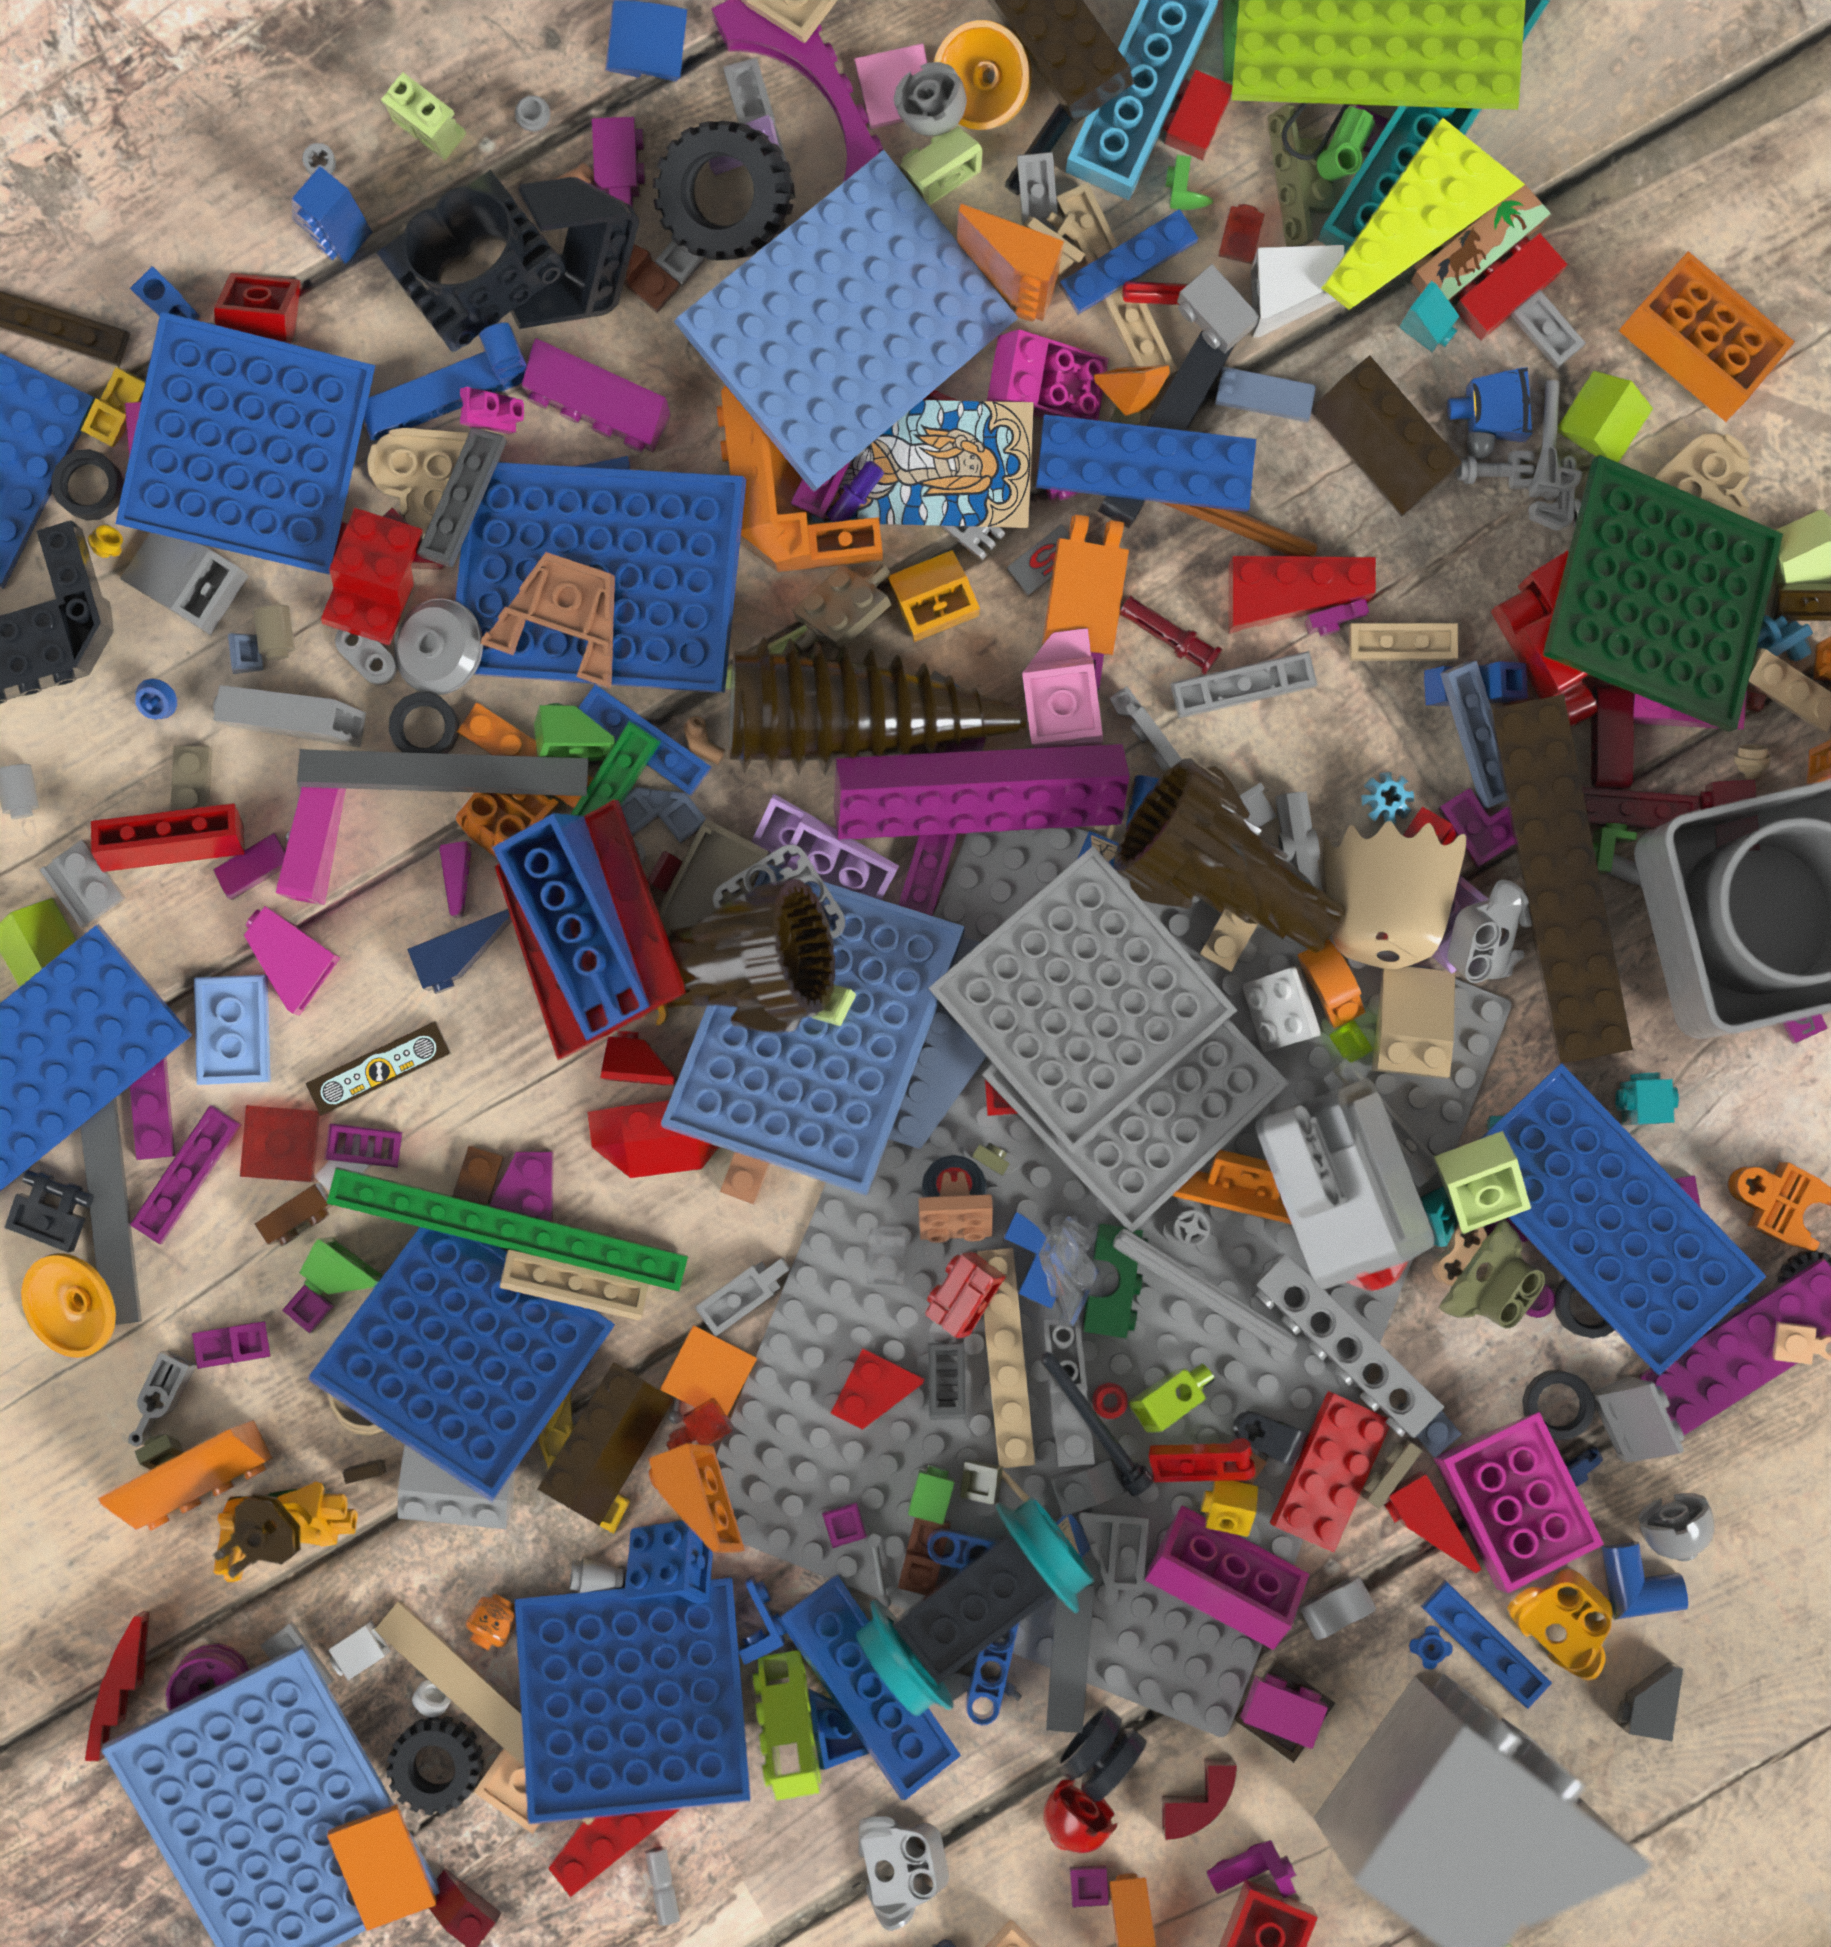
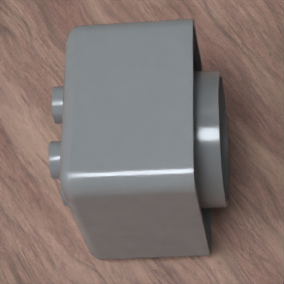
[1634,780,1831,1039]

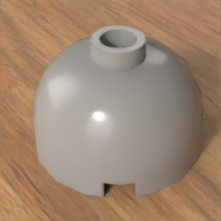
[893,62,967,136]
[1638,1493,1715,1561]

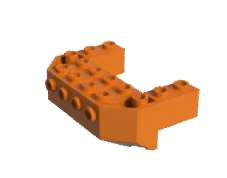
[716,385,883,572]

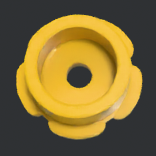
[88,525,123,558]

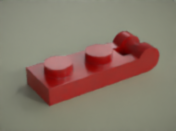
[1149,1438,1256,1482]

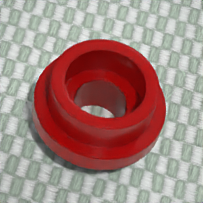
[1092,1382,1128,1419]

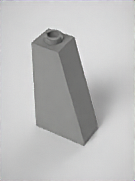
[213,685,366,747]

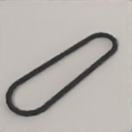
[1281,103,1350,160]

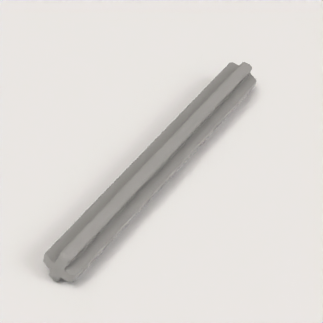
[1113,1229,1298,1355]

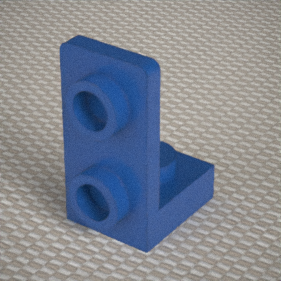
[738,1576,787,1665]

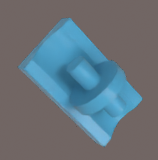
[1755,615,1813,661]

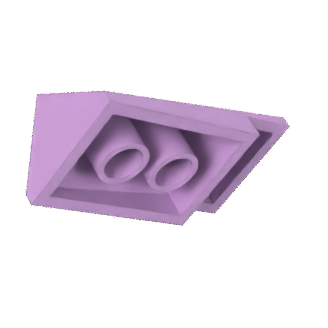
[751,794,899,900]

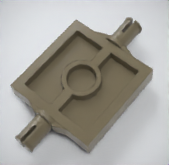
[792,564,891,654]

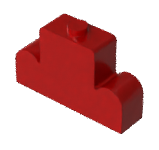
[1490,589,1598,728]

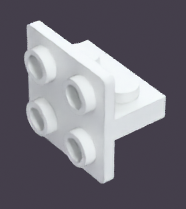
[1242,967,1321,1052]

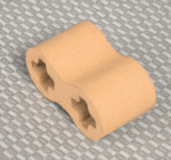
[1432,1225,1487,1286]

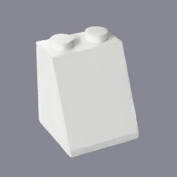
[1250,245,1344,337]

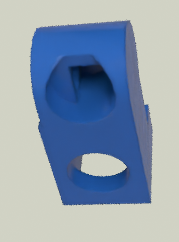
[130,266,201,320]

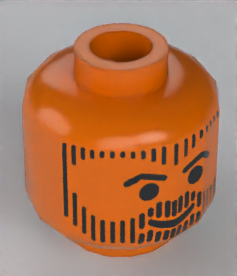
[465,1593,516,1651]

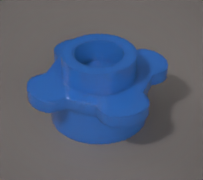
[1409,1625,1453,1670]

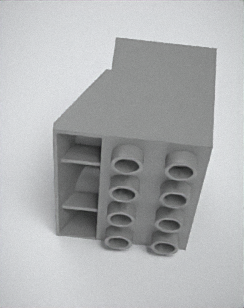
[1313,1674,1652,1947]

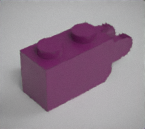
[592,116,646,208]

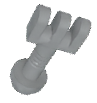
[1456,451,1535,489]

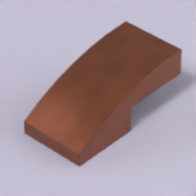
[897,1517,951,1595]

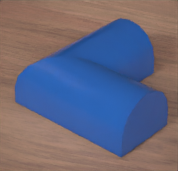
[1602,1542,1688,1620]

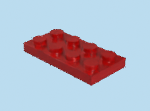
[1269,1391,1390,1553]

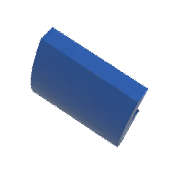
[605,0,687,82]

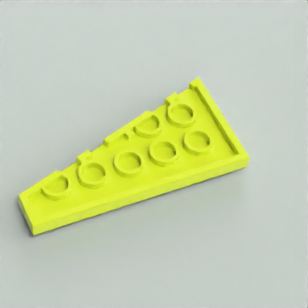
[1321,118,1525,310]

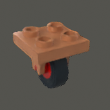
[918,1155,992,1243]

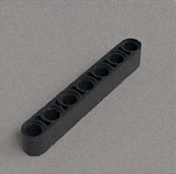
[1098,330,1237,529]

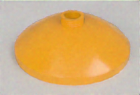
[934,20,1032,130]
[21,1253,116,1358]

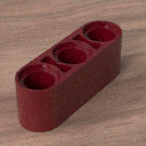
[1591,685,1634,788]

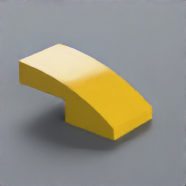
[81,367,146,447]

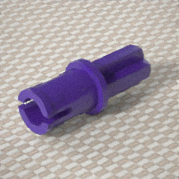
[826,461,884,522]

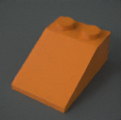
[648,1443,745,1553]

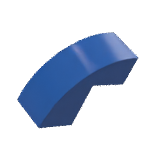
[1424,661,1528,706]
[1003,1212,1058,1309]

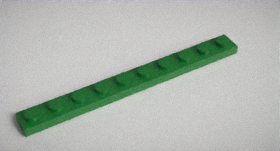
[327,1167,688,1292]

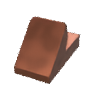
[624,244,680,313]

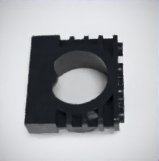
[376,170,565,352]

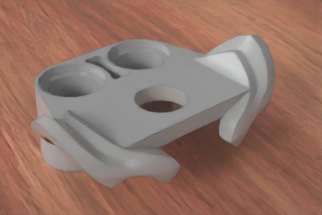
[1448,879,1532,983]
[858,1816,949,1931]

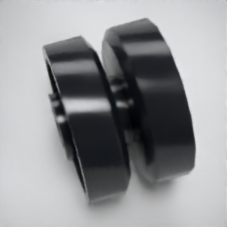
[1056,1706,1147,1803]

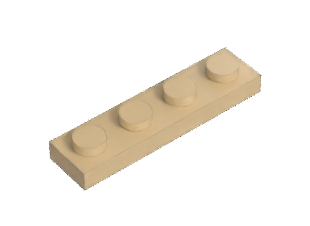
[499,1250,649,1321]

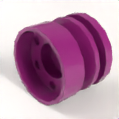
[166,1643,251,1711]

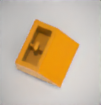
[887,550,980,642]

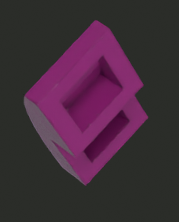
[192,1321,271,1369]

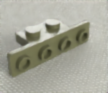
[1267,104,1336,247]

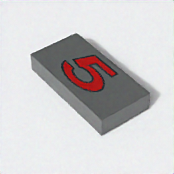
[1006,524,1069,597]

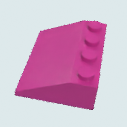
[1433,1412,1604,1593]

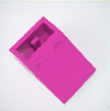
[987,329,1109,421]

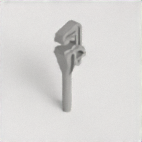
[1528,380,1583,530]

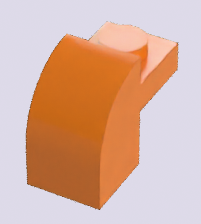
[1297,939,1366,1029]

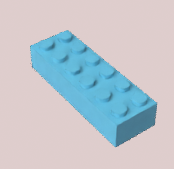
[1065,0,1218,201]

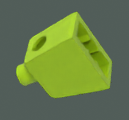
[1128,1363,1215,1433]

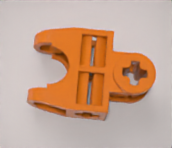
[1728,1162,1831,1252]

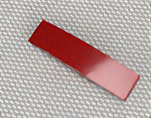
[85,1611,150,1762]

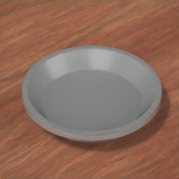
[394,598,483,695]

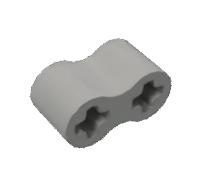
[1299,1575,1376,1640]

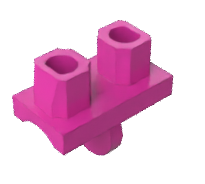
[460,387,524,434]

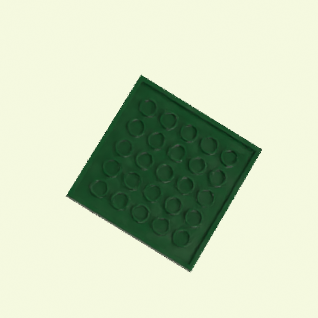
[1543,455,1783,732]

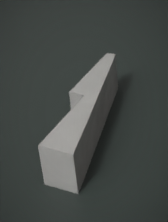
[723,58,796,200]

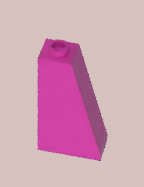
[276,787,346,905]

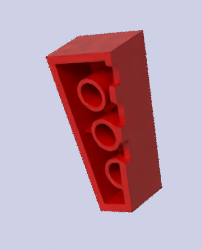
[1228,556,1376,634]
[548,1809,681,1898]

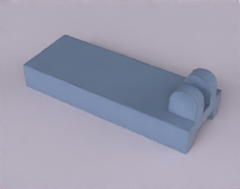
[1215,367,1316,423]

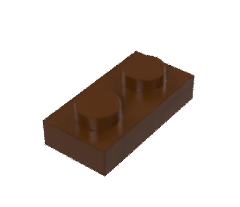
[452,1146,504,1205]

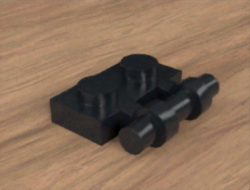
[4,1170,94,1252]

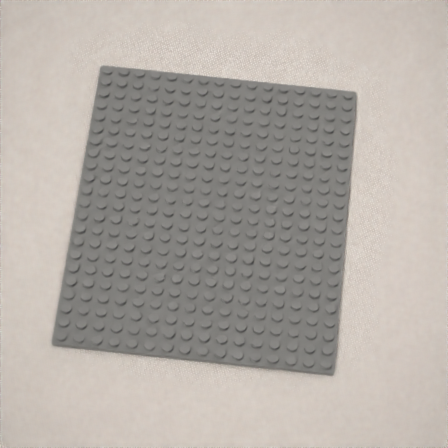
[716,827,1511,1737]

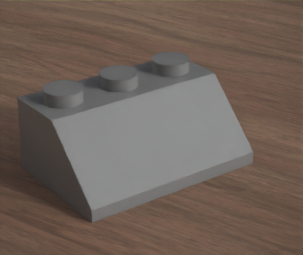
[398,1444,514,1529]

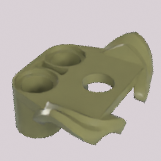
[1438,1219,1545,1329]

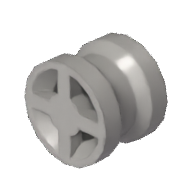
[1172,1210,1210,1246]

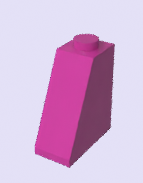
[244,906,341,1016]

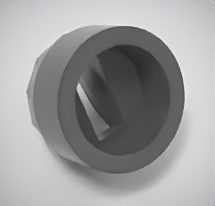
[1466,432,1496,460]

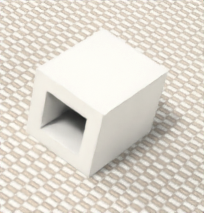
[329,1620,391,1680]

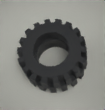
[386,1716,484,1815]

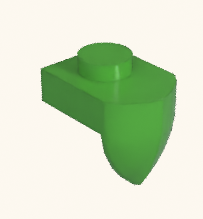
[1165,155,1213,210]

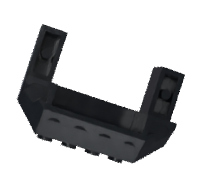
[0,520,114,704]

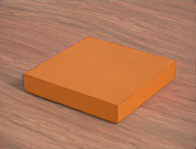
[660,1324,757,1422]

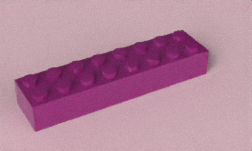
[833,744,1130,840]

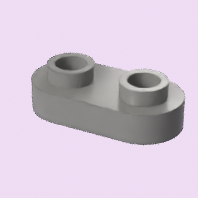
[335,630,397,685]

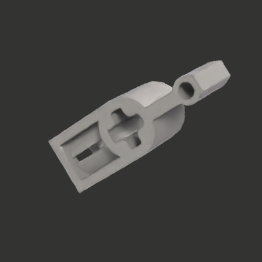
[128,1350,197,1447]

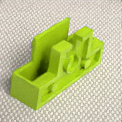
[753,1650,822,1801]

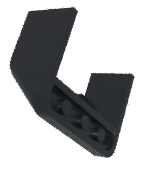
[511,177,639,329]

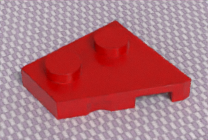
[830,1348,925,1430]

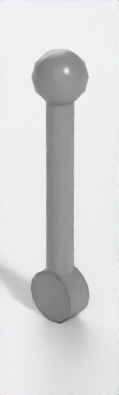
[867,1533,891,1608]

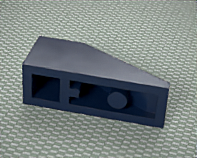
[407,909,512,994]

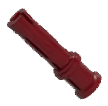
[1119,595,1223,675]

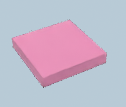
[855,44,927,129]

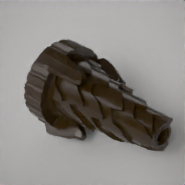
[1114,758,1344,953]
[667,879,836,1034]

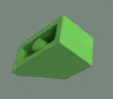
[534,703,615,761]

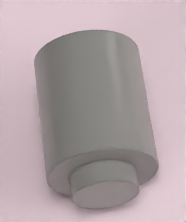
[0,764,39,819]

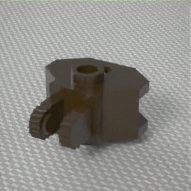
[213,1493,301,1579]

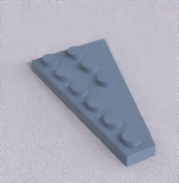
[888,937,986,1149]

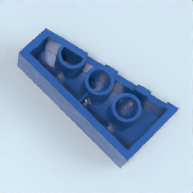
[291,166,373,264]

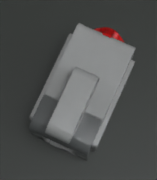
[1256,1078,1434,1291]

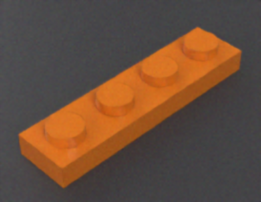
[457,702,593,809]

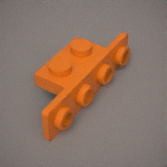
[1172,1150,1292,1225]

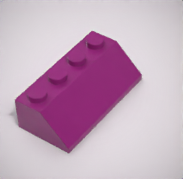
[522,338,671,453]

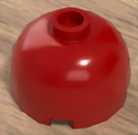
[1043,1779,1117,1854]

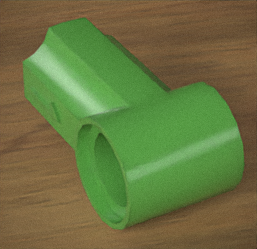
[1317,107,1375,181]

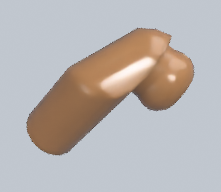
[684,716,726,765]

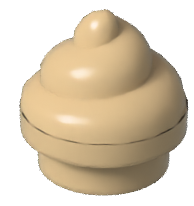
[1734,744,1771,780]

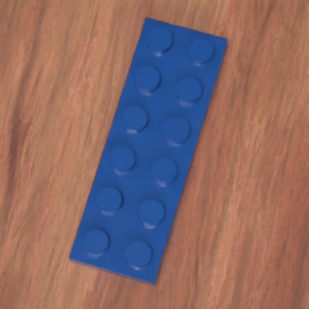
[1036,414,1256,512]
[777,1575,961,1800]

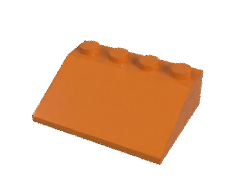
[957,204,1064,322]
[1618,251,1795,422]
[98,1420,273,1531]

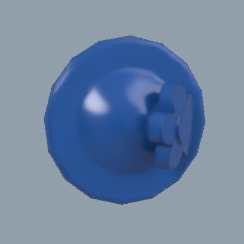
[135,678,177,720]

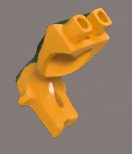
[213,1481,358,1582]

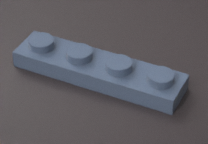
[1440,661,1506,808]

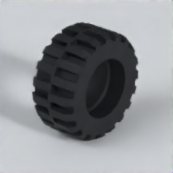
[653,121,795,261]

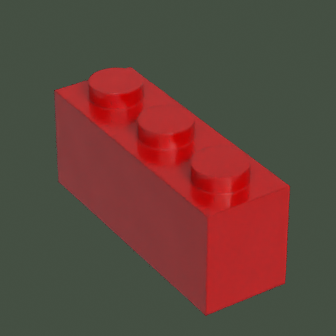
[1454,233,1568,341]

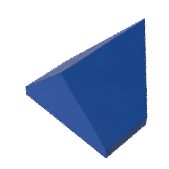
[808,1688,869,1770]

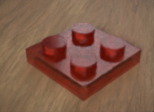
[240,1105,320,1182]

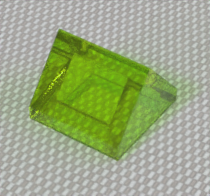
[1328,1019,1374,1063]

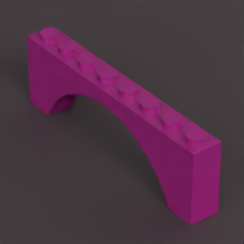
[711,0,884,182]

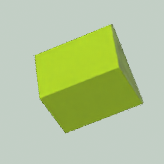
[1557,371,1653,462]
[0,898,77,987]

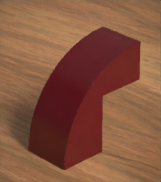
[1162,1758,1237,1840]

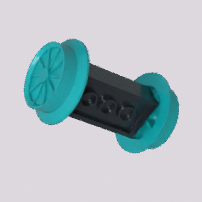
[856,1497,1094,1716]

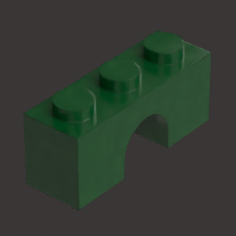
[1082,1223,1148,1338]

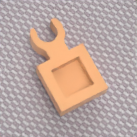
[1772,1322,1831,1364]

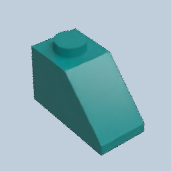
[1399,280,1459,353]

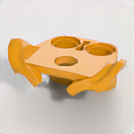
[1507,1569,1613,1681]

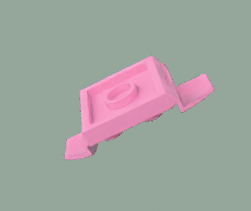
[1022,628,1103,748]

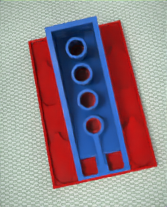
[492,800,686,1060]

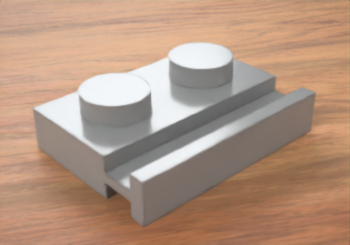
[39,839,126,928]

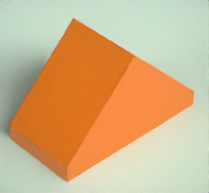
[1094,365,1170,416]

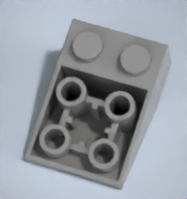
[120,533,248,635]
[1592,1376,1685,1463]

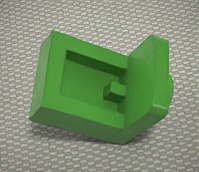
[1592,823,1637,875]

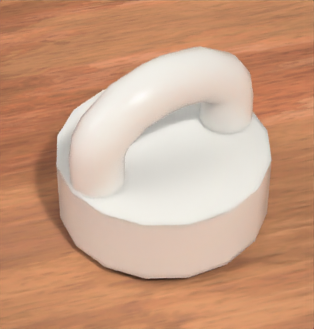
[412,1680,451,1718]

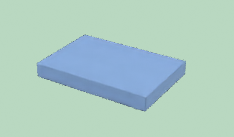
[194,975,271,1085]

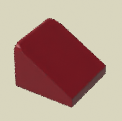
[647,851,683,893]

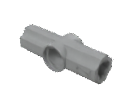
[1275,791,1323,891]

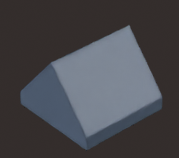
[228,633,263,674]

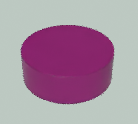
[1525,1284,1556,1318]

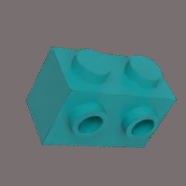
[1615,1072,1679,1125]

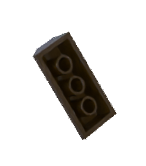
[1311,355,1462,517]
[537,1362,674,1526]

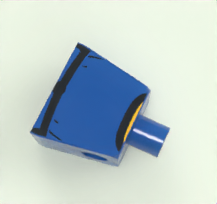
[1447,367,1532,442]

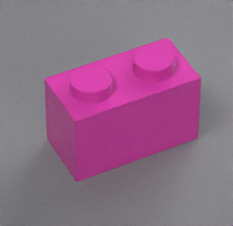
[1240,1673,1328,1749]

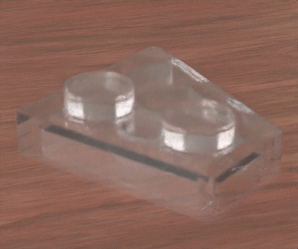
[1039,1226,1100,1327]

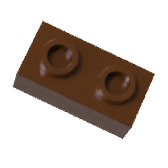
[254,1184,333,1247]

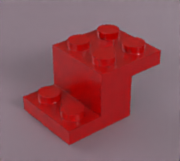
[321,507,423,646]

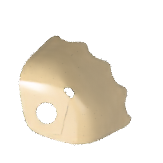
[1323,821,1466,969]

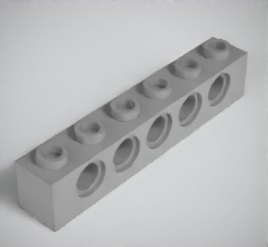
[1253,1253,1444,1438]

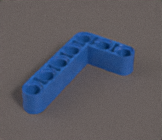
[363,322,527,441]
[927,1529,1019,1725]

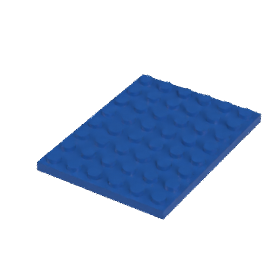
[456,462,746,693]

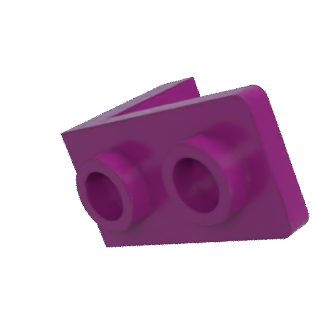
[1206,1839,1297,1899]

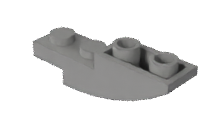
[1043,1317,1095,1469]

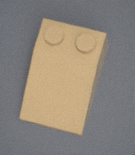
[1371,966,1455,1079]

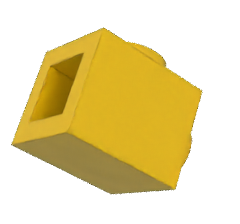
[1201,1481,1258,1537]

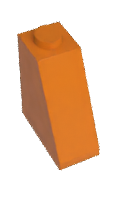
[1110,1873,1156,1947]

